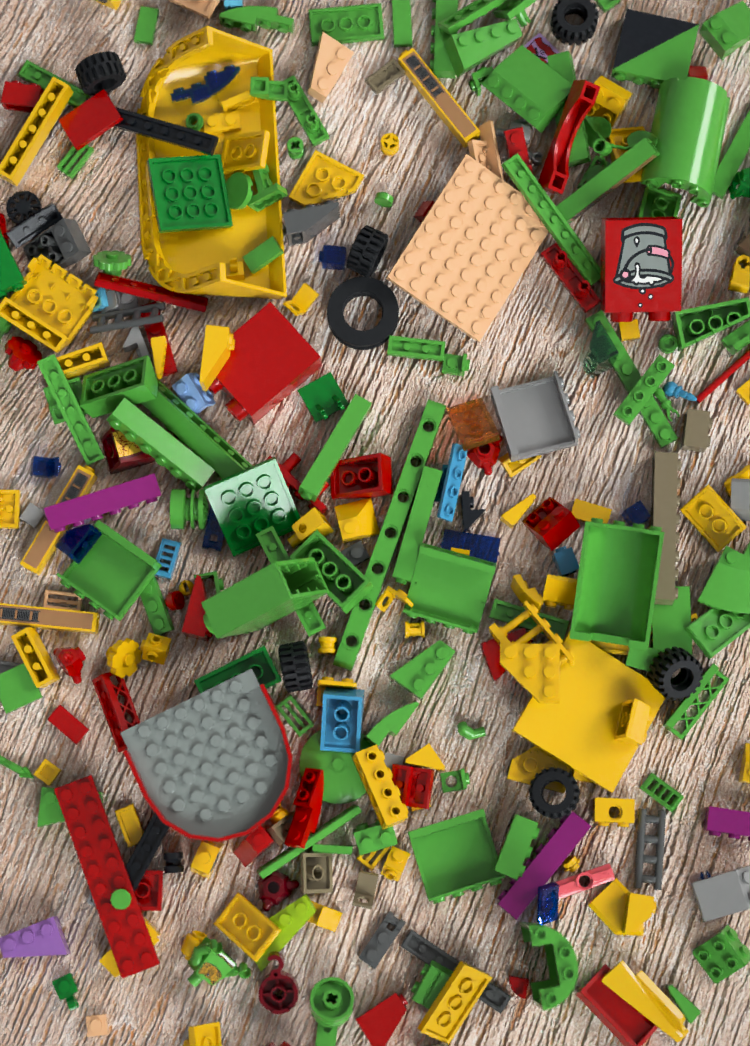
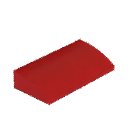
[575,964,658,1046]

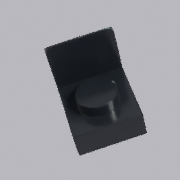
[461,491,486,533]

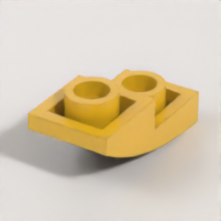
[510,574,543,614]

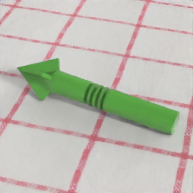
[0,755,34,778]

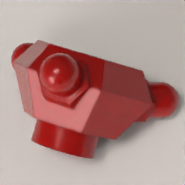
[461,435,503,475]
[53,647,86,684]

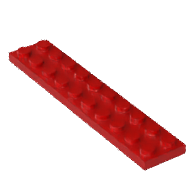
[54,775,160,979]

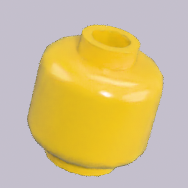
[181,930,207,961]

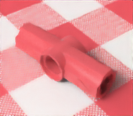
[553,863,615,899]

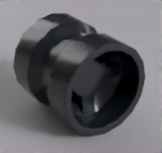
[163,852,184,873]

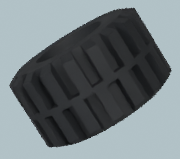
[551,0,599,46]
[75,51,126,95]
[347,225,388,277]
[278,641,313,693]
[648,647,703,701]
[528,767,580,819]

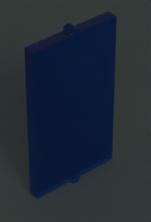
[440,529,501,563]

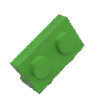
[353,819,398,855]

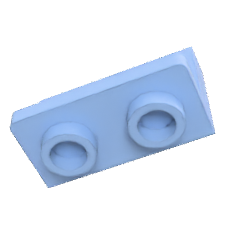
[172,372,216,414]

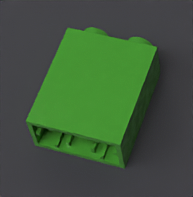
[201,557,329,639]

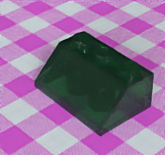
[583,320,619,378]

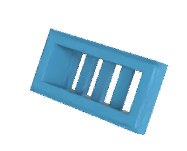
[155,538,181,580]

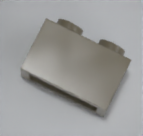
[681,409,713,453]

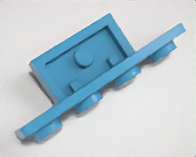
[435,443,468,522]

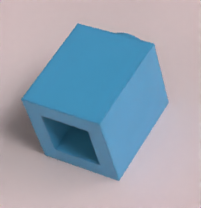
[552,546,579,577]

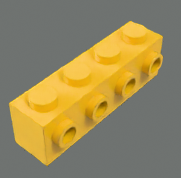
[352,745,408,830]

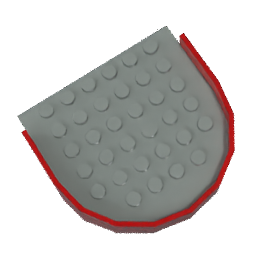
[120,669,293,842]

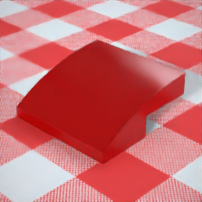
[391,764,435,809]

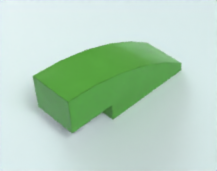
[363,702,419,746]

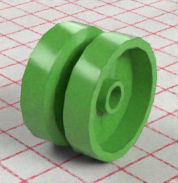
[310,977,354,1028]

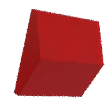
[135,870,163,911]

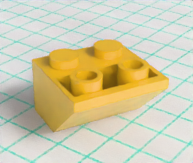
[586,75,633,129]

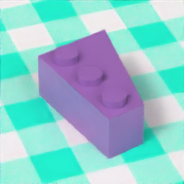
[0,916,71,958]

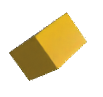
[405,744,445,771]

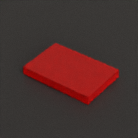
[58,89,123,151]

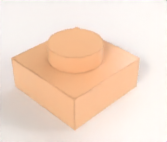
[86,1014,108,1037]

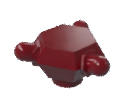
[257,866,299,912]

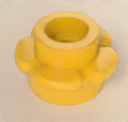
[562,855,580,873]

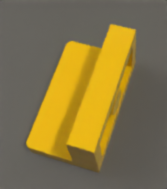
[217,80,259,112]

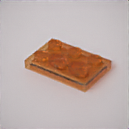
[446,397,500,451]

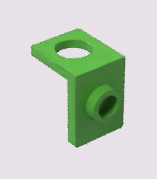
[194,571,224,594]
[440,769,470,793]

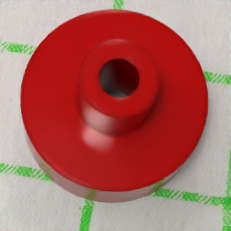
[164,590,185,611]

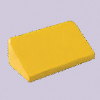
[498,452,542,478]

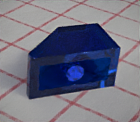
[55,524,102,564]

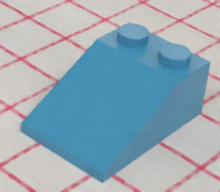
[320,687,364,753]

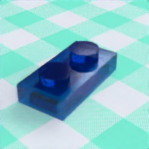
[537,882,559,925]

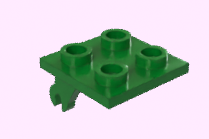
[298,372,349,423]

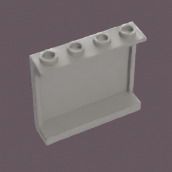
[491,370,580,462]

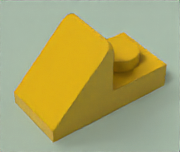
[308,901,342,932]

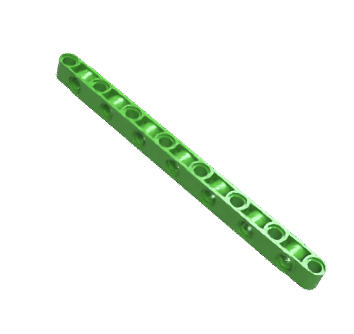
[333,399,446,671]

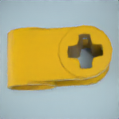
[728,255,750,293]

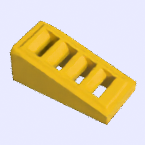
[150,336,167,379]
[500,494,536,528]

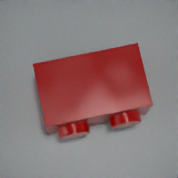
[1,80,43,113]

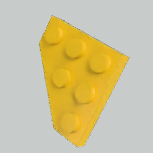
[289,150,364,207]
[500,643,560,704]
[507,745,571,794]

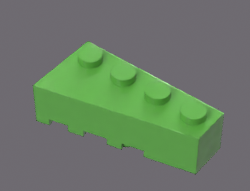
[444,18,522,78]

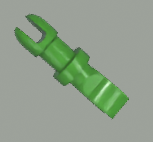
[654,388,679,422]

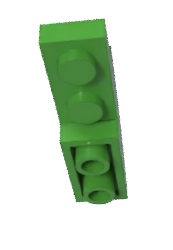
[219,6,295,33]

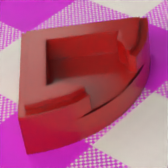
[509,975,529,999]

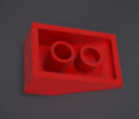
[330,453,393,500]
[182,575,213,642]

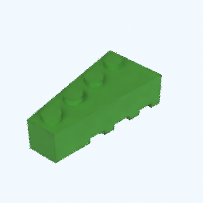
[671,297,750,352]

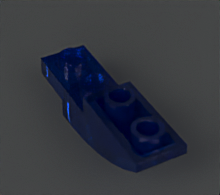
[170,65,240,105]

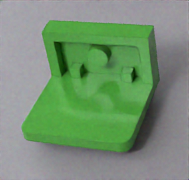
[692,924,750,983]

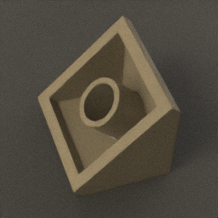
[300,853,333,894]

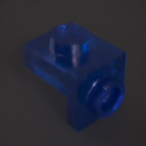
[30,456,61,479]

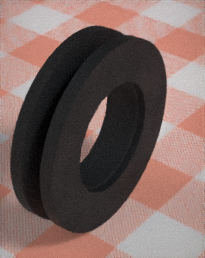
[327,276,399,350]

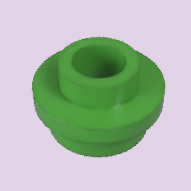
[186,113,204,131]

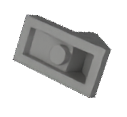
[101,290,138,313]
[123,326,152,362]

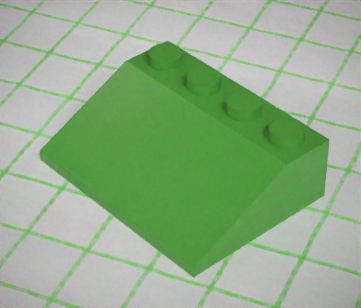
[482,45,572,133]

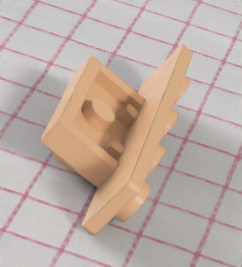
[467,120,504,180]

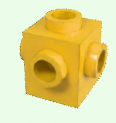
[140,633,171,665]

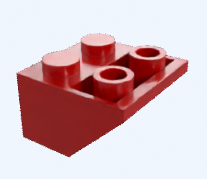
[522,497,580,551]

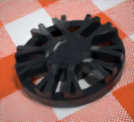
[6,190,42,224]

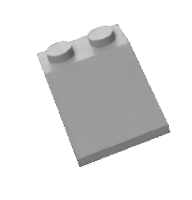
[691,865,750,922]

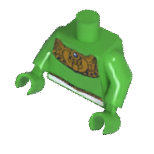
[187,936,251,988]

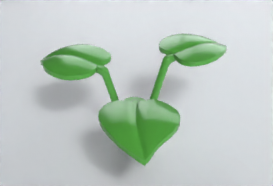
[584,116,658,182]

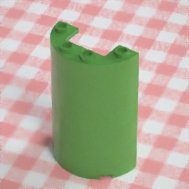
[640,77,730,207]
[570,518,665,651]
[520,922,578,1011]

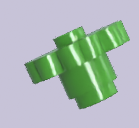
[93,250,131,277]

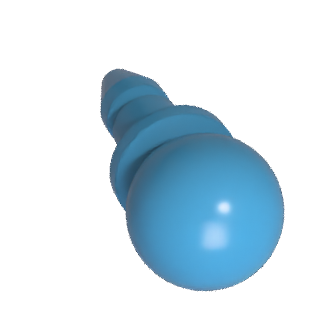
[663,382,697,401]

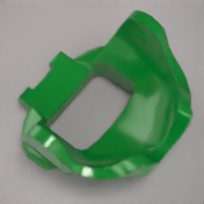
[728,167,750,199]

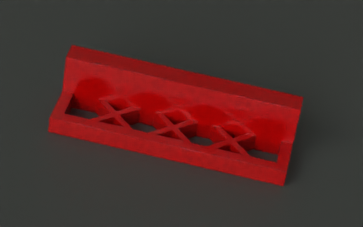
[92,672,140,753]

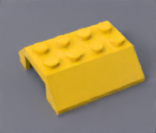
[0,254,99,353]

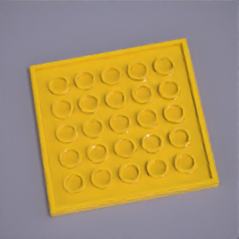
[512,631,665,793]

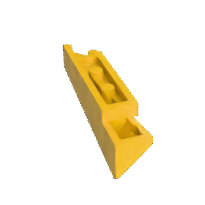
[602,960,689,1042]

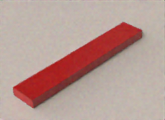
[94,272,209,312]

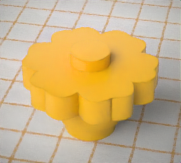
[106,638,142,678]

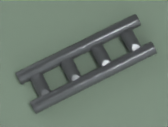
[90,302,166,334]
[634,808,666,890]

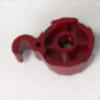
[258,951,299,1014]

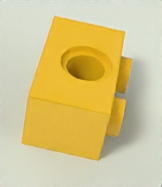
[593,797,635,827]

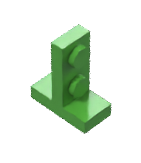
[248,164,288,212]

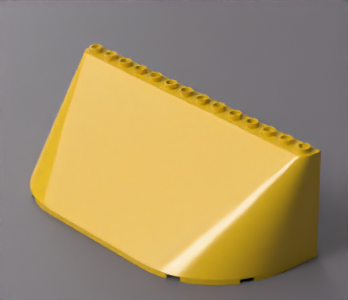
[136,26,287,299]

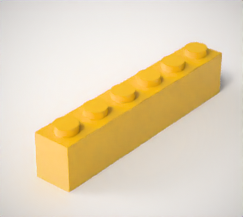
[0,77,74,186]

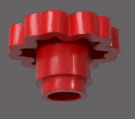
[4,336,42,371]

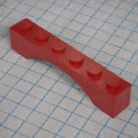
[538,80,600,194]

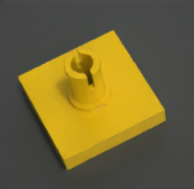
[183,1022,222,1046]

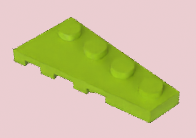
[255,894,317,972]

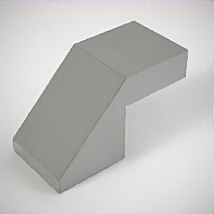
[731,478,750,521]

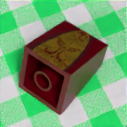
[101,419,156,475]

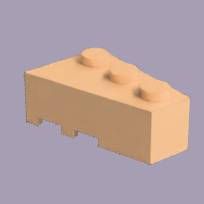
[307,32,354,104]

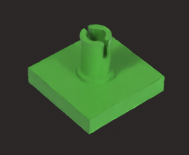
[492,0,537,27]

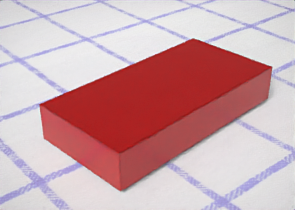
[47,705,90,745]

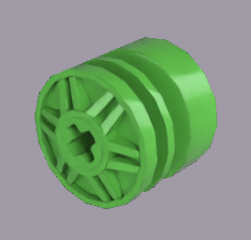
[170,489,209,530]

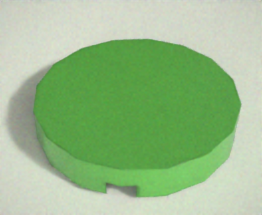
[226,172,253,210]

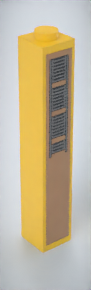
[398,48,480,148]
[20,465,98,576]
[0,603,100,634]

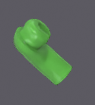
[457,721,486,740]

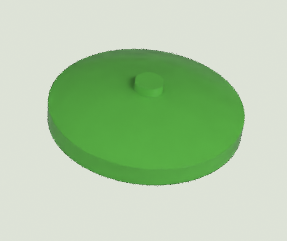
[299,730,373,804]

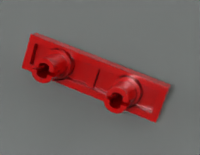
[540,243,601,313]
[265,452,329,514]

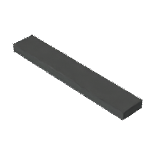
[401,929,511,1014]

